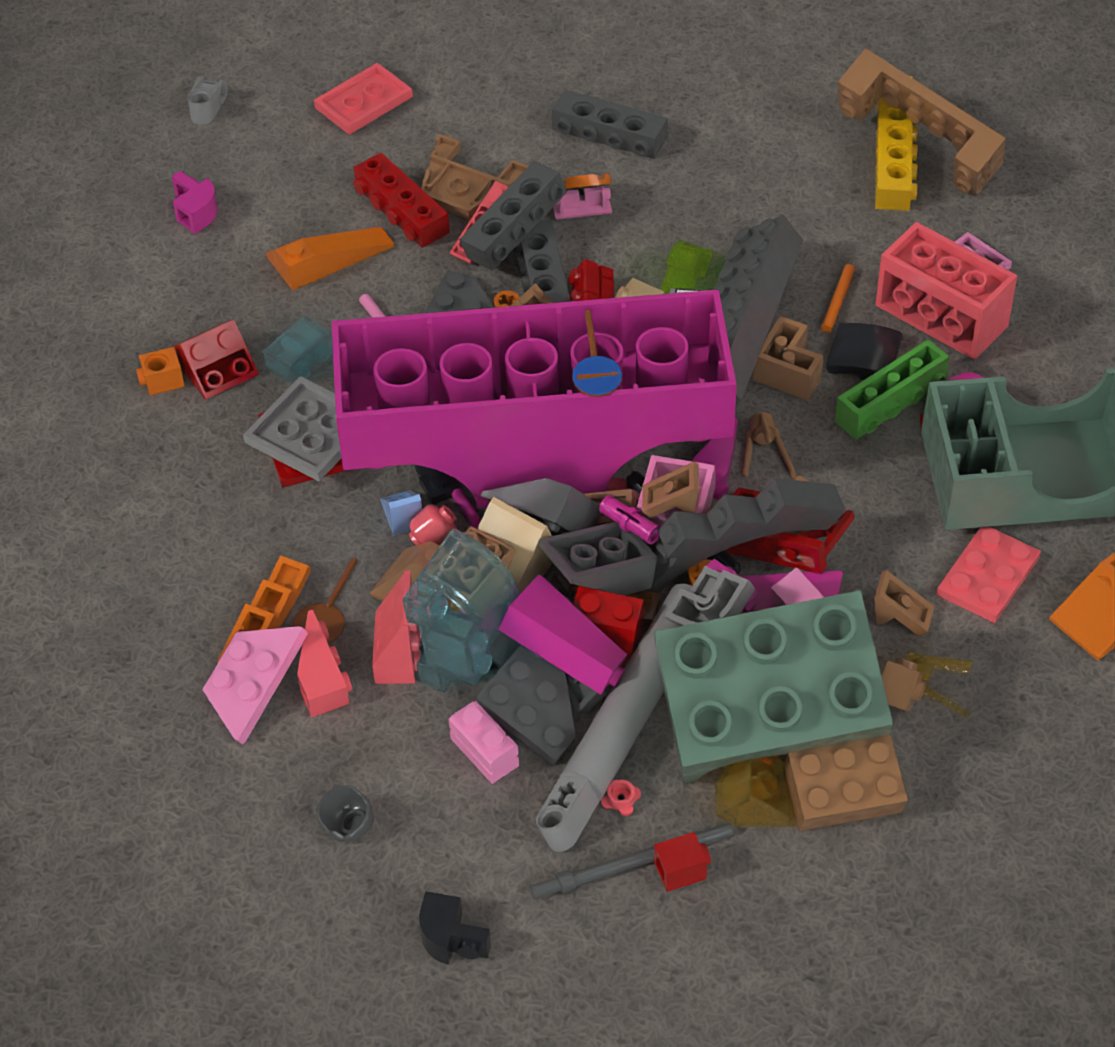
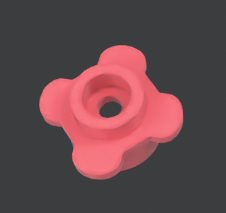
[601,779,641,816]

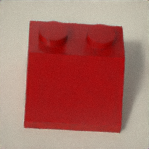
[573,586,646,669]

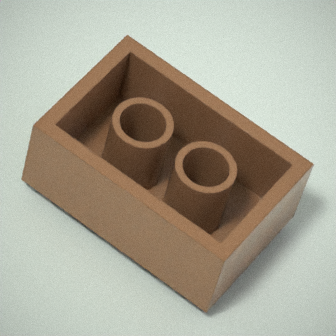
[783,734,908,831]

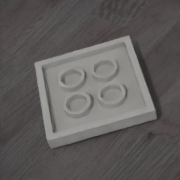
[243,376,342,481]

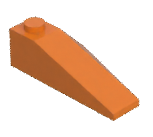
[266,227,395,291]

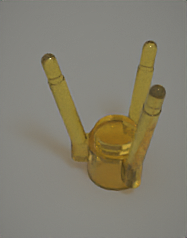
[905,652,973,718]

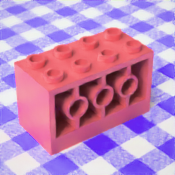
[875,222,1018,360]

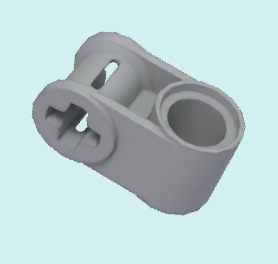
[187,76,228,125]

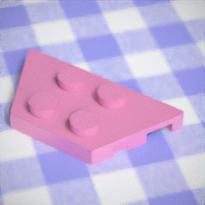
[202,626,309,745]

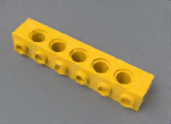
[875,76,918,211]

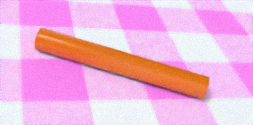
[820,264,855,333]

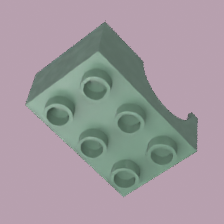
[921,368,1115,530]
[654,590,893,783]

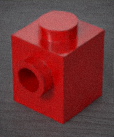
[654,832,711,892]

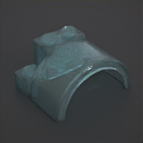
[402,528,519,693]

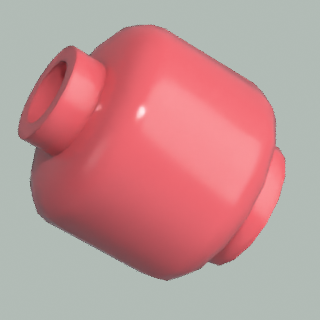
[409,504,457,547]

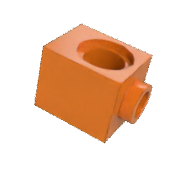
[136,347,185,396]

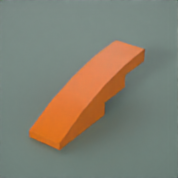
[217,555,312,662]

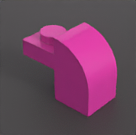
[172,171,218,234]

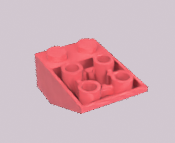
[372,570,423,684]

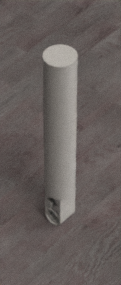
[536,584,692,852]

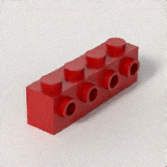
[353,152,450,248]

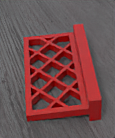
[726,487,854,574]

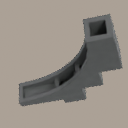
[644,478,846,593]

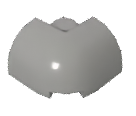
[664,566,755,626]

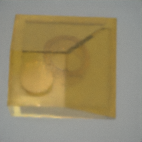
[715,756,795,827]

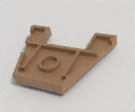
[421,133,529,219]

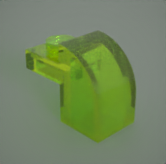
[660,240,713,294]

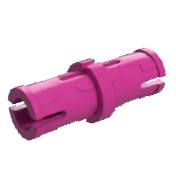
[599,495,661,545]

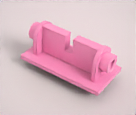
[553,185,612,220]

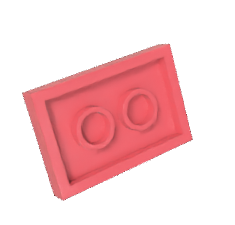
[314,62,413,135]
[936,527,1041,623]

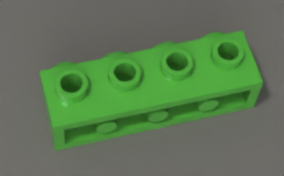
[835,339,950,440]

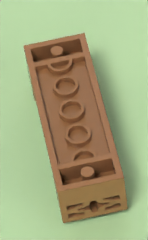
[838,48,1006,196]

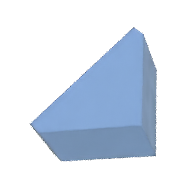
[380,490,422,536]

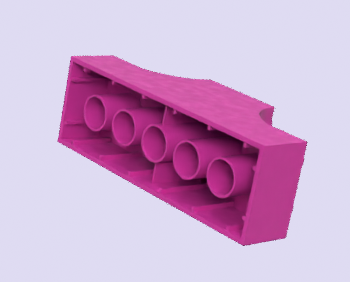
[332,290,737,509]

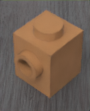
[882,658,926,713]

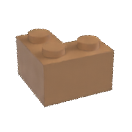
[753,316,823,401]

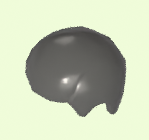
[317,785,374,842]

